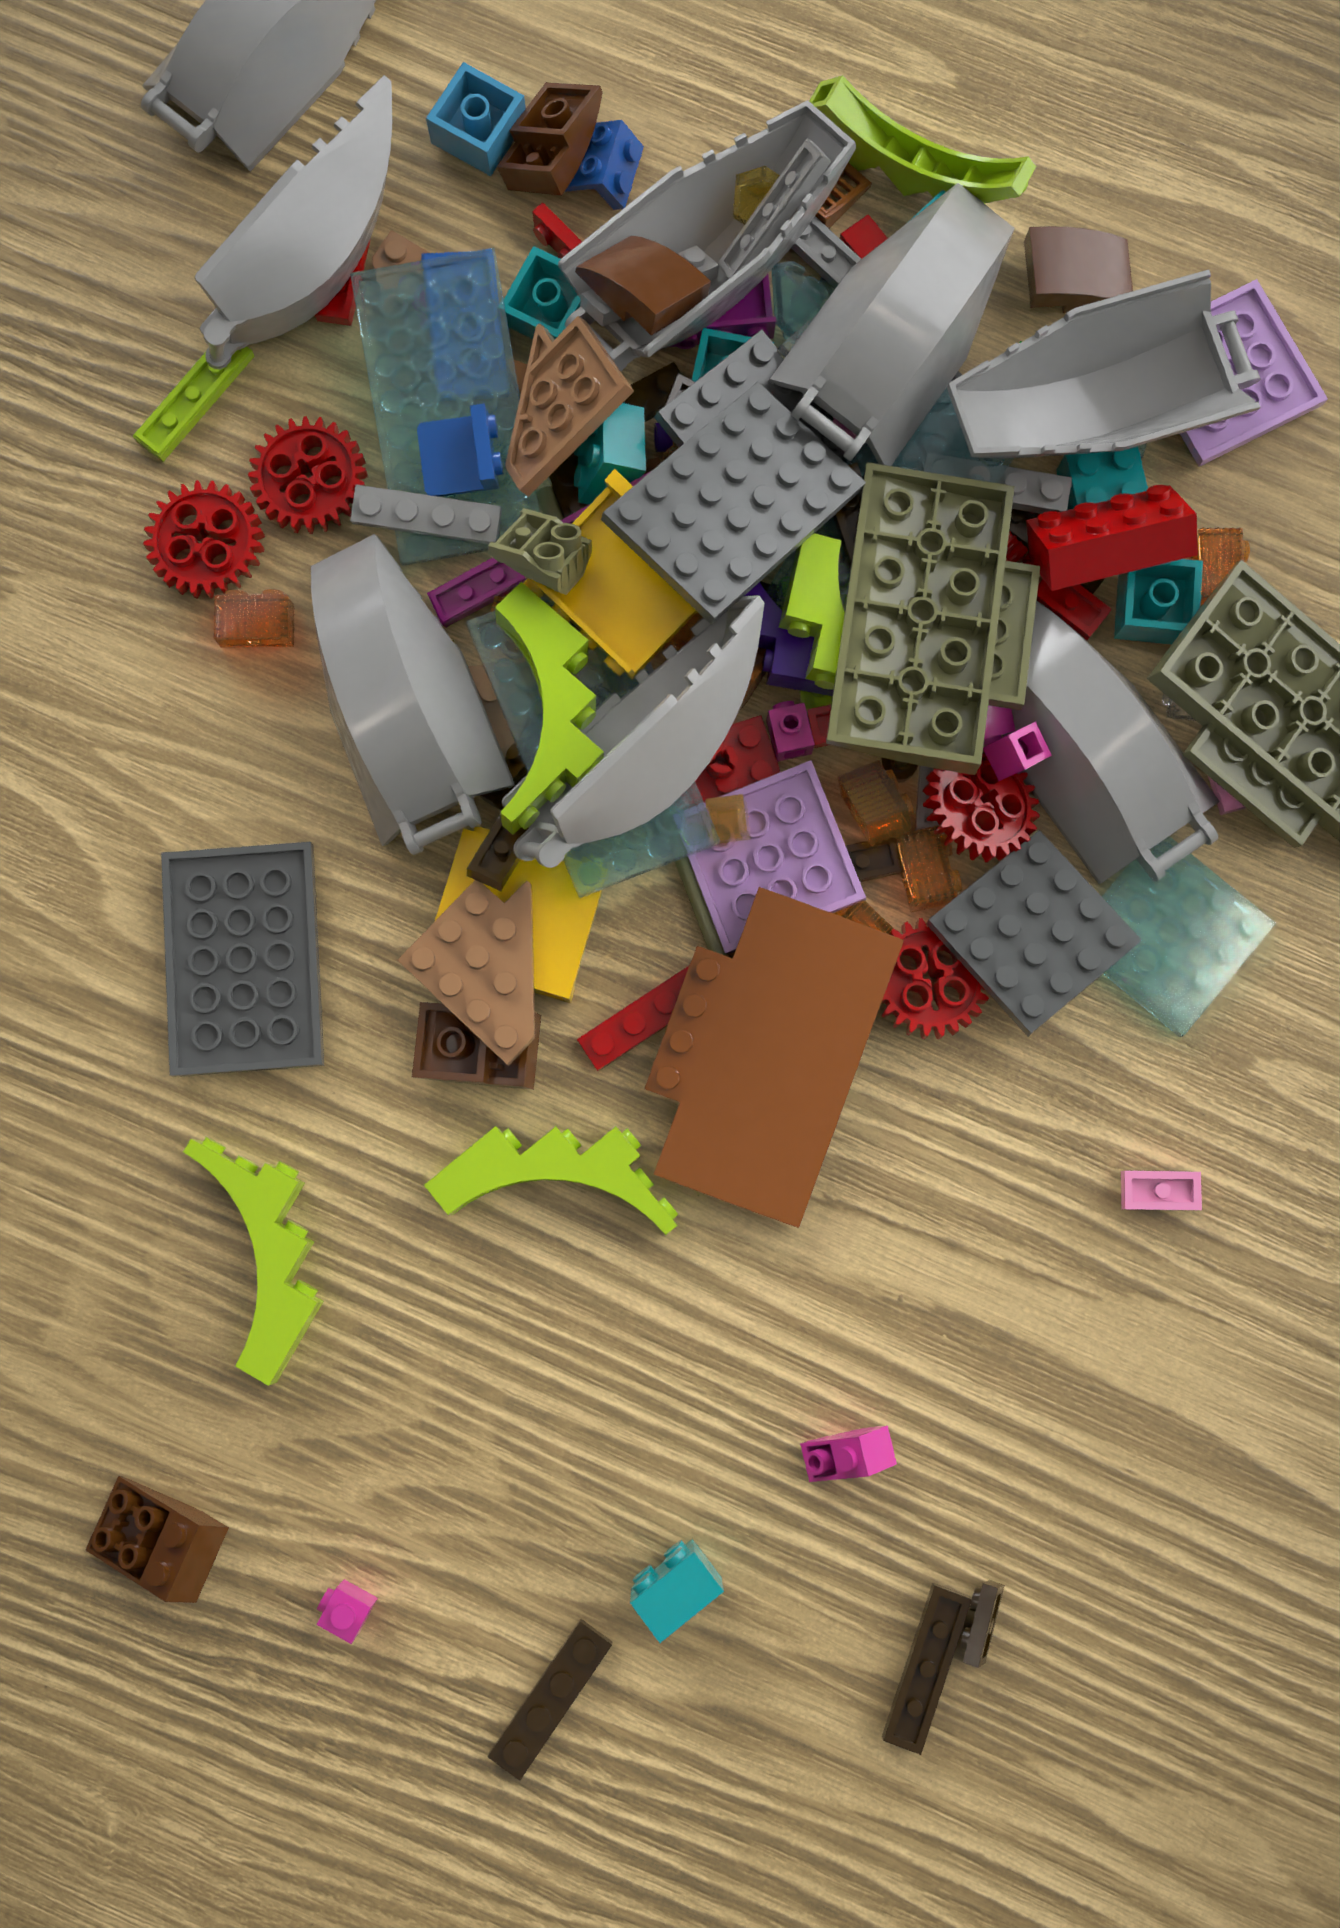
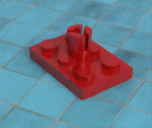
[674,715,781,814]

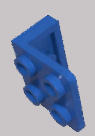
[565,120,644,210]
[417,403,503,497]

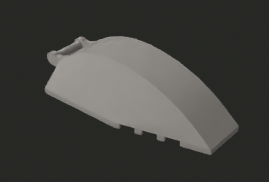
[141,0,376,171]
[195,75,392,369]
[558,100,856,371]
[769,183,1015,466]
[947,270,1261,458]
[311,534,515,855]
[502,595,765,868]
[1003,600,1220,884]

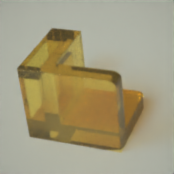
[733,166,780,225]
[705,794,751,844]

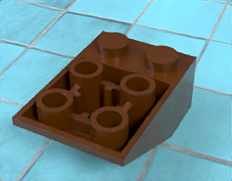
[85,1476,229,1603]

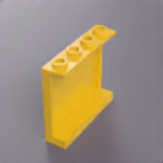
[523,469,697,680]
[434,827,609,1003]

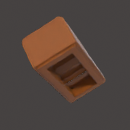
[815,162,872,228]

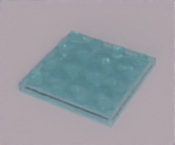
[1102,836,1276,1037]

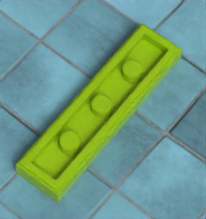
[133,346,255,462]

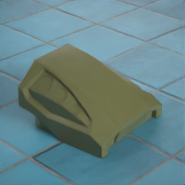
[488,508,592,595]

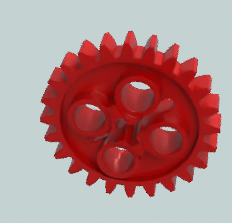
[248,416,368,534]
[143,480,265,599]
[922,752,1040,863]
[881,918,989,1040]

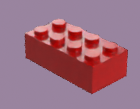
[1026,485,1198,591]

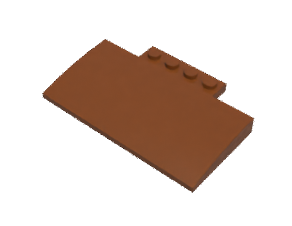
[644,887,904,1228]

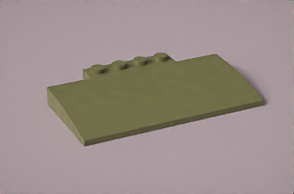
[826,462,1040,775]
[1147,560,1340,848]

